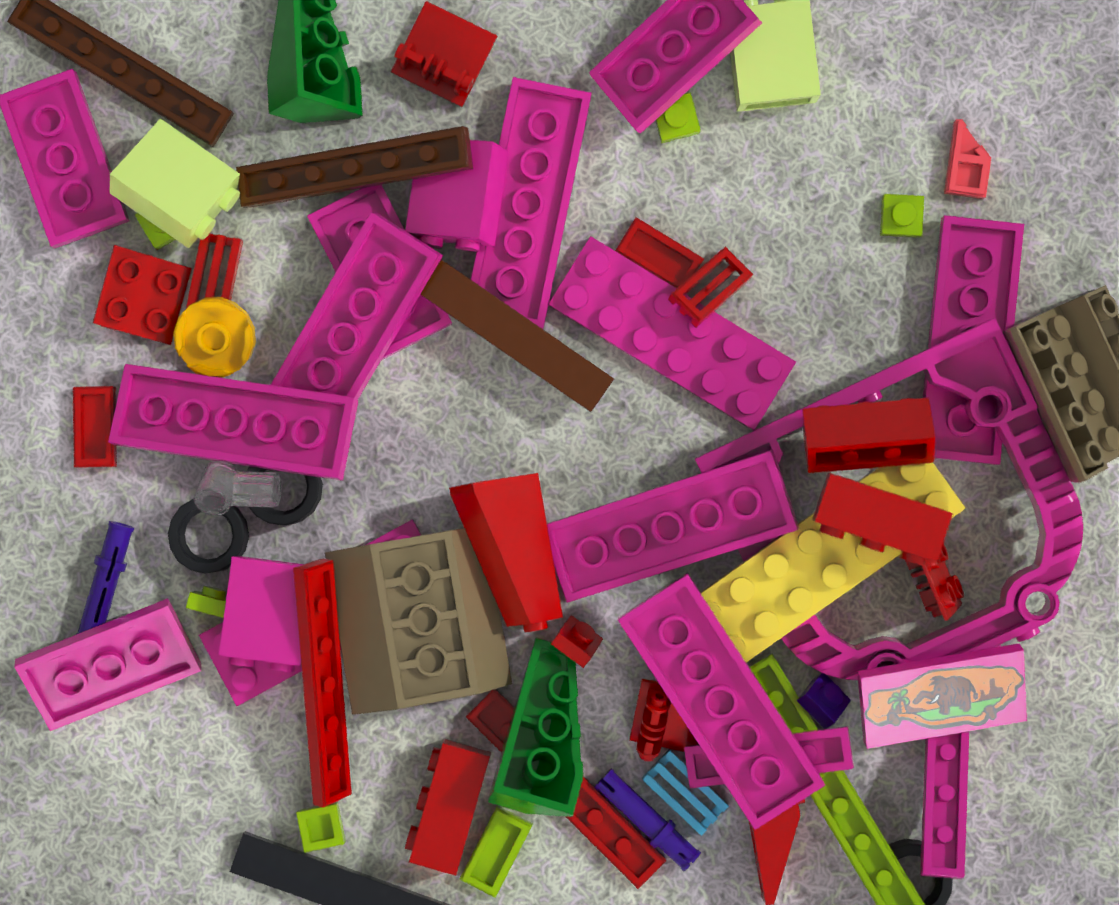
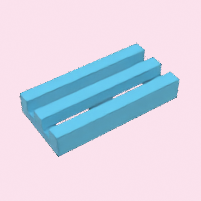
[642,749,729,836]

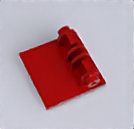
[391,1,498,108]
[92,245,192,345]
[905,543,964,621]
[629,678,699,761]

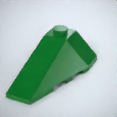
[267,0,363,123]
[487,638,584,817]

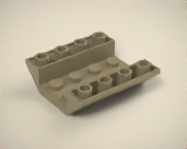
[1002,285,1119,483]
[324,528,512,715]

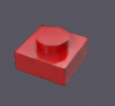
[551,615,603,668]

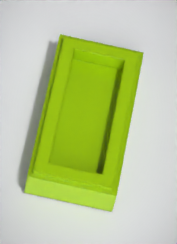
[460,805,533,898]

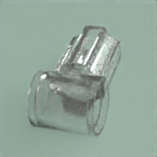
[194,461,282,516]

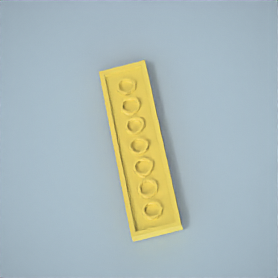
[700,463,966,662]

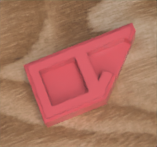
[944,119,991,199]

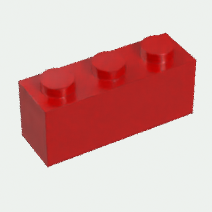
[802,398,936,473]
[812,472,953,566]
[405,739,491,876]

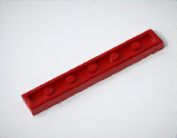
[293,558,352,808]
[466,689,667,889]

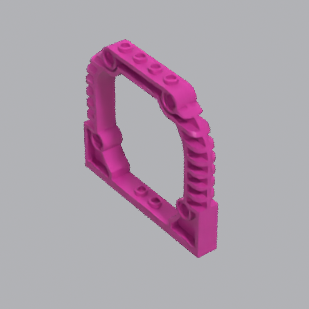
[695,318,1083,681]

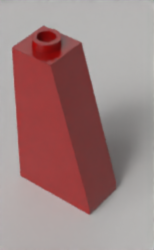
[449,473,563,632]

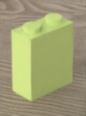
[730,0,821,112]
[109,118,240,248]

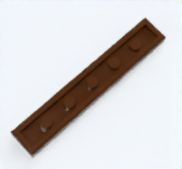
[7,0,234,147]
[236,126,473,208]
[420,259,614,412]

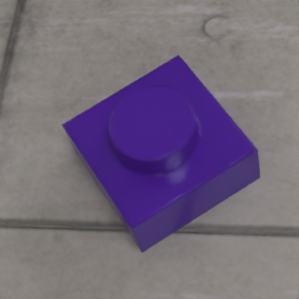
[797,672,851,729]

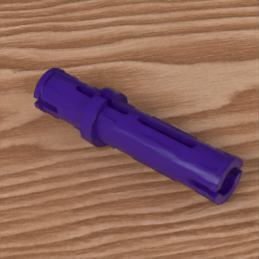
[76,521,134,635]
[594,768,701,872]

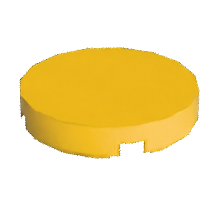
[173,297,256,378]

